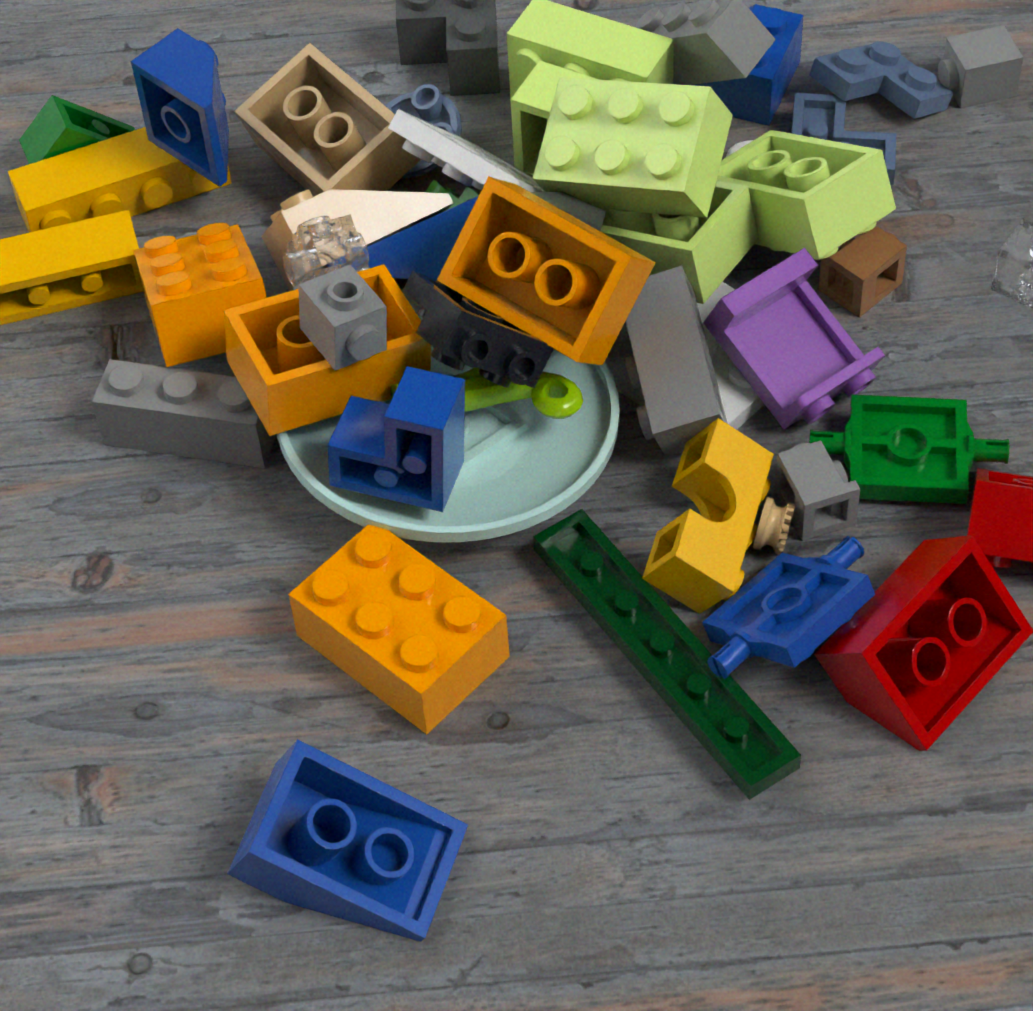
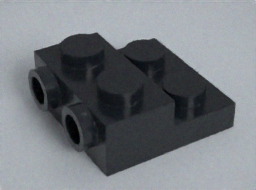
[403,271,554,388]

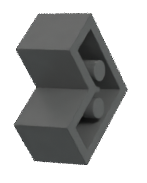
[396,0,500,96]

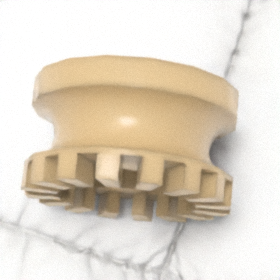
[753,497,796,555]

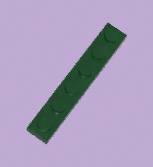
[533,509,801,800]

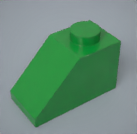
[19,95,135,165]

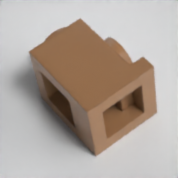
[818,226,907,318]

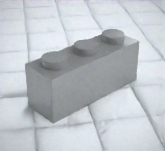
[635,0,776,85]
[619,265,728,457]
[92,359,277,468]

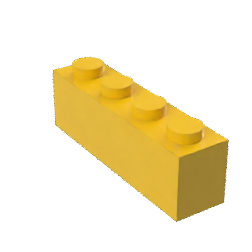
[8,127,232,232]
[0,210,144,325]

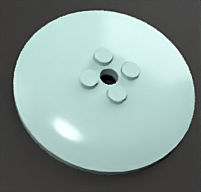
[277,289,620,542]

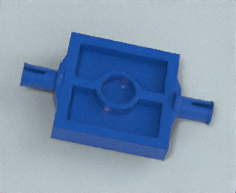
[702,536,875,679]

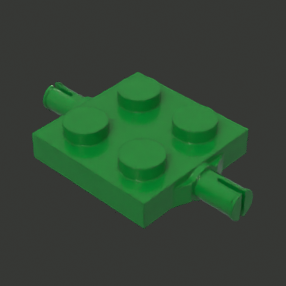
[809,394,1010,504]

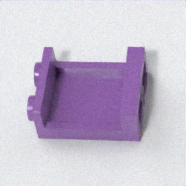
[703,248,885,430]

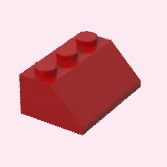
[814,535,1033,751]

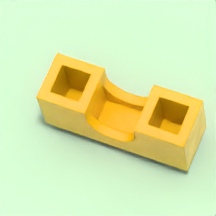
[642,418,774,614]

